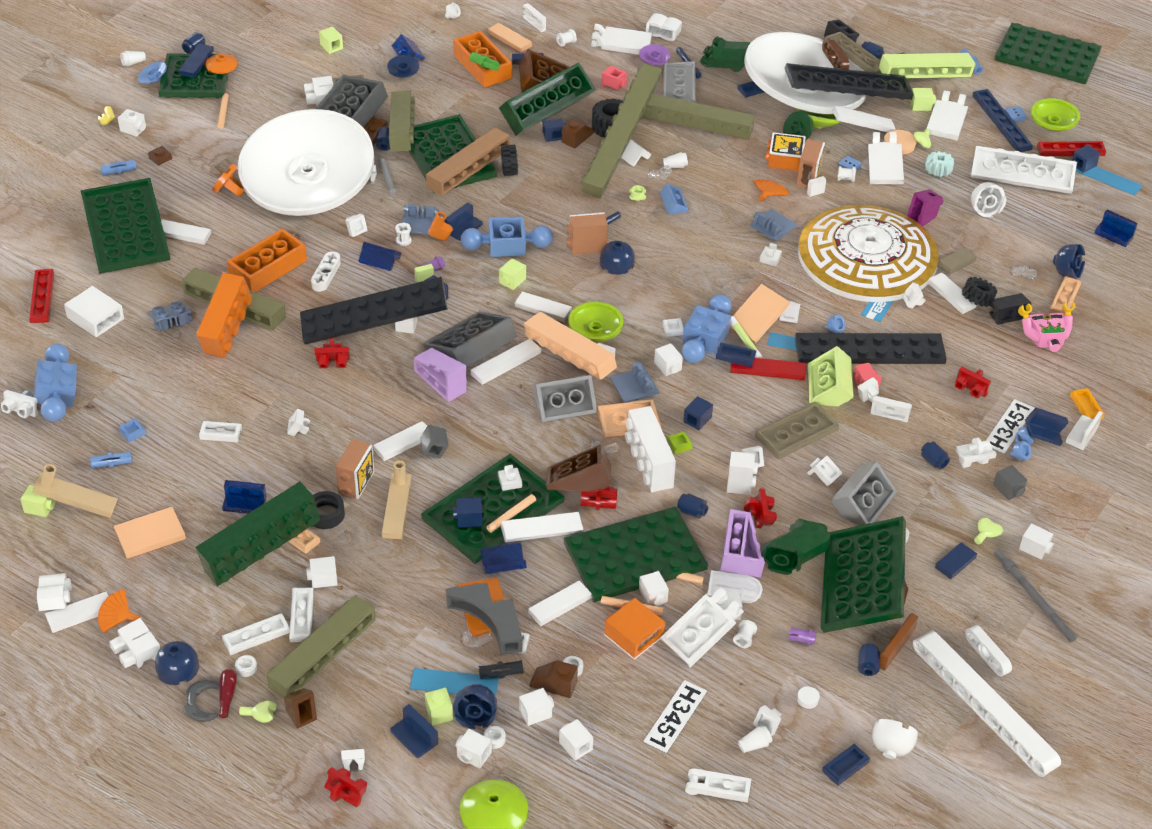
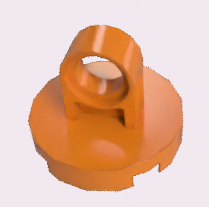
[212,163,245,196]

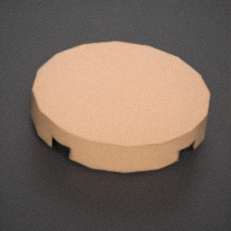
[884,130,917,155]

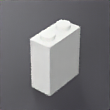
[64,286,124,337]

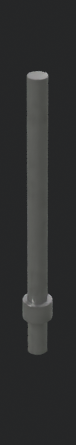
[994,549,1077,642]

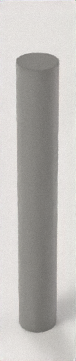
[378,158,396,194]

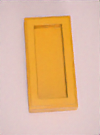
[1070,388,1105,420]

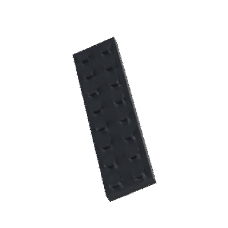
[784,63,914,100]
[300,277,448,345]
[795,333,947,364]

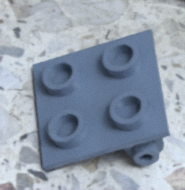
[401,203,439,235]
[749,209,798,241]
[148,301,192,331]
[610,362,659,403]

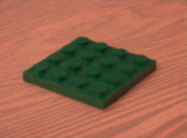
[158,53,231,98]

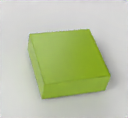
[667,432,693,454]

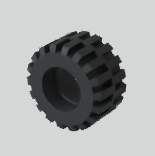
[592,98,624,138]

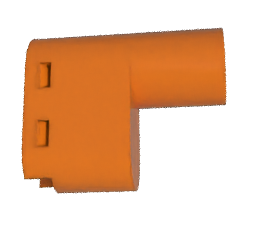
[428,211,453,241]

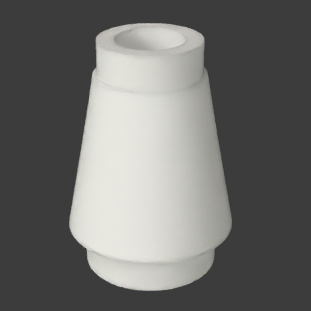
[120,51,146,67]
[663,152,688,168]
[738,726,772,753]

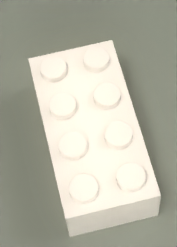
[625,406,676,492]

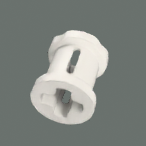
[556,29,577,47]
[837,166,856,182]
[395,223,412,246]
[733,620,757,648]

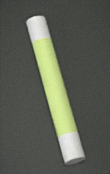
[731,316,762,358]

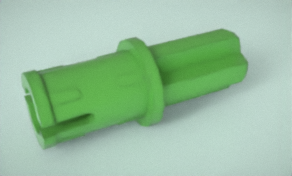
[470,52,500,71]

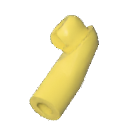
[98,106,115,125]

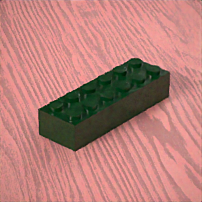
[499,62,596,136]
[195,481,320,587]

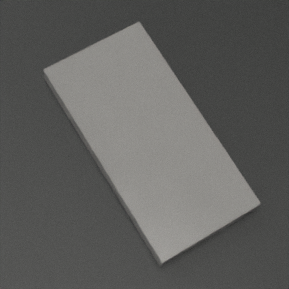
[663,61,696,103]

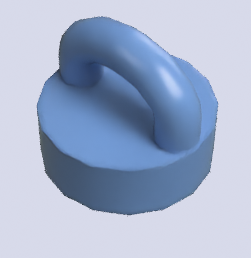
[825,315,845,333]
[1015,426,1035,445]
[1010,441,1031,461]

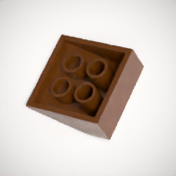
[519,49,569,92]
[546,444,611,491]

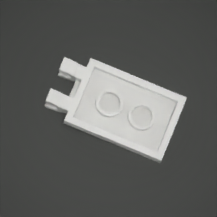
[591,24,652,55]
[926,90,968,141]
[868,132,904,184]
[660,587,744,668]

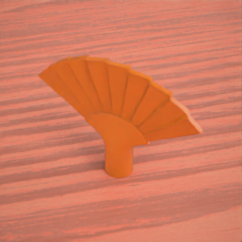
[752,179,789,201]
[98,589,141,633]

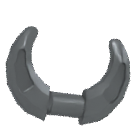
[184,680,219,722]

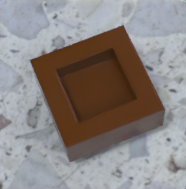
[148,146,172,166]

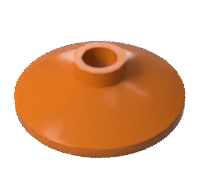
[206,54,238,74]

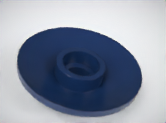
[387,55,419,78]

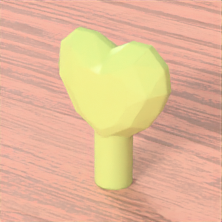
[914,129,931,149]
[974,518,1003,545]
[239,701,277,723]

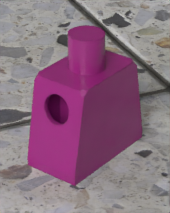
[907,189,944,226]

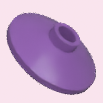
[639,45,671,65]

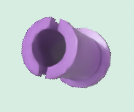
[421,256,445,271]
[789,627,816,646]

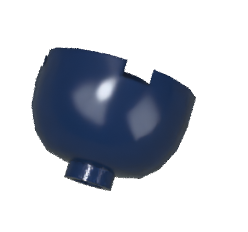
[600,241,635,275]
[1053,244,1085,279]
[155,641,199,685]
[453,684,497,729]

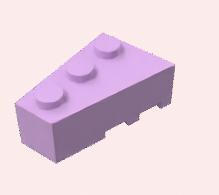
[414,348,467,402]
[720,509,765,578]

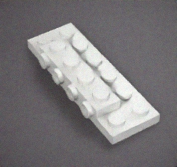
[970,146,1077,194]

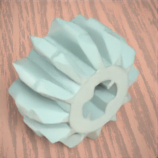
[925,151,954,178]

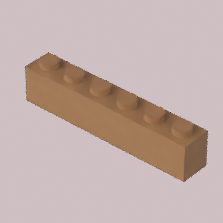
[426,127,510,196]

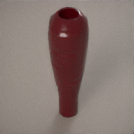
[219,669,237,718]

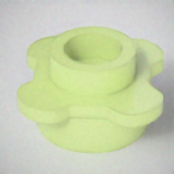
[629,185,646,201]

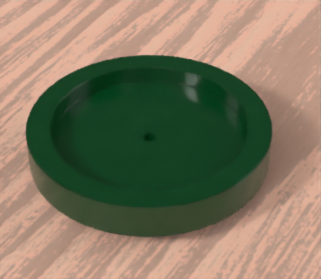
[783,111,813,142]

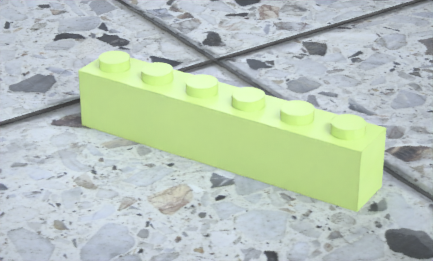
[879,53,975,78]

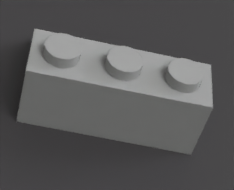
[532,375,598,422]
[831,461,897,525]

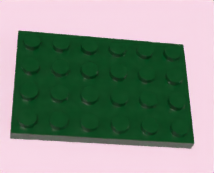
[994,23,1102,84]
[408,114,497,193]
[80,178,170,274]
[421,454,564,564]
[564,506,708,603]
[820,516,906,633]

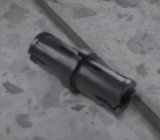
[479,660,524,680]

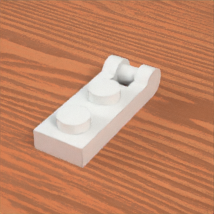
[685,768,751,803]

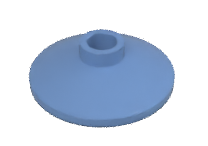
[138,61,167,84]

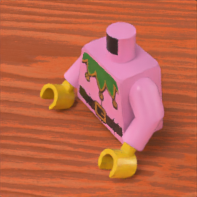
[1018,301,1075,352]

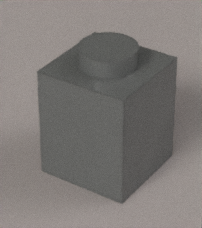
[420,425,449,458]
[994,465,1027,500]

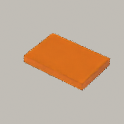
[457,577,504,637]

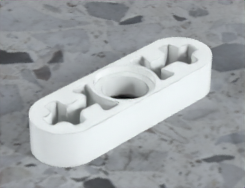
[311,252,341,292]
[965,625,1012,677]

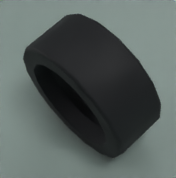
[313,491,345,529]

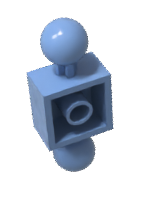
[461,217,553,257]
[682,294,732,363]
[33,344,77,422]

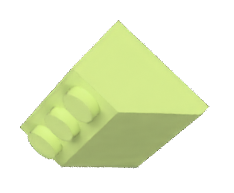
[808,346,853,406]

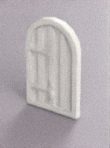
[707,570,763,603]

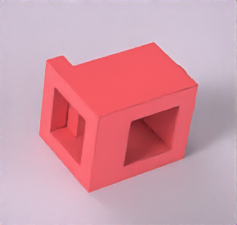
[601,66,627,90]
[853,363,882,388]

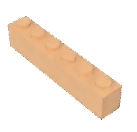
[524,312,617,380]

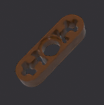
[822,39,850,70]

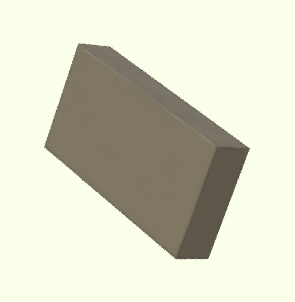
[938,247,977,274]

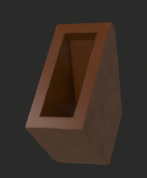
[562,119,594,149]
[529,660,578,698]
[284,688,317,729]

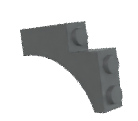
[446,583,522,655]

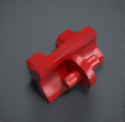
[315,338,350,368]
[955,366,991,399]
[580,486,618,510]
[743,488,777,529]
[324,767,367,807]

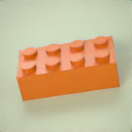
[453,30,512,88]
[227,228,307,292]
[196,272,252,358]

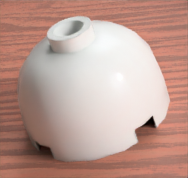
[971,182,1007,217]
[872,719,918,759]

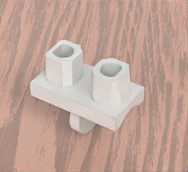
[1,390,39,418]
[956,437,997,468]

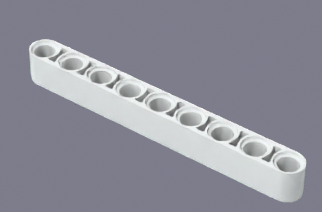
[913,630,1061,777]

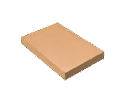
[730,284,790,344]
[597,399,661,438]
[114,507,186,559]

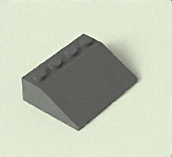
[316,75,388,128]
[423,311,517,369]

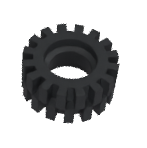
[501,145,518,176]
[962,277,997,307]

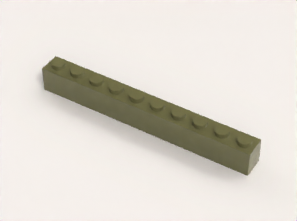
[581,63,662,199]

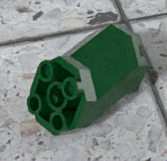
[699,36,751,72]
[761,519,830,575]

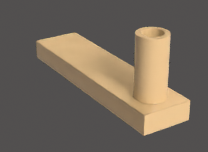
[382,460,412,539]
[32,464,118,518]

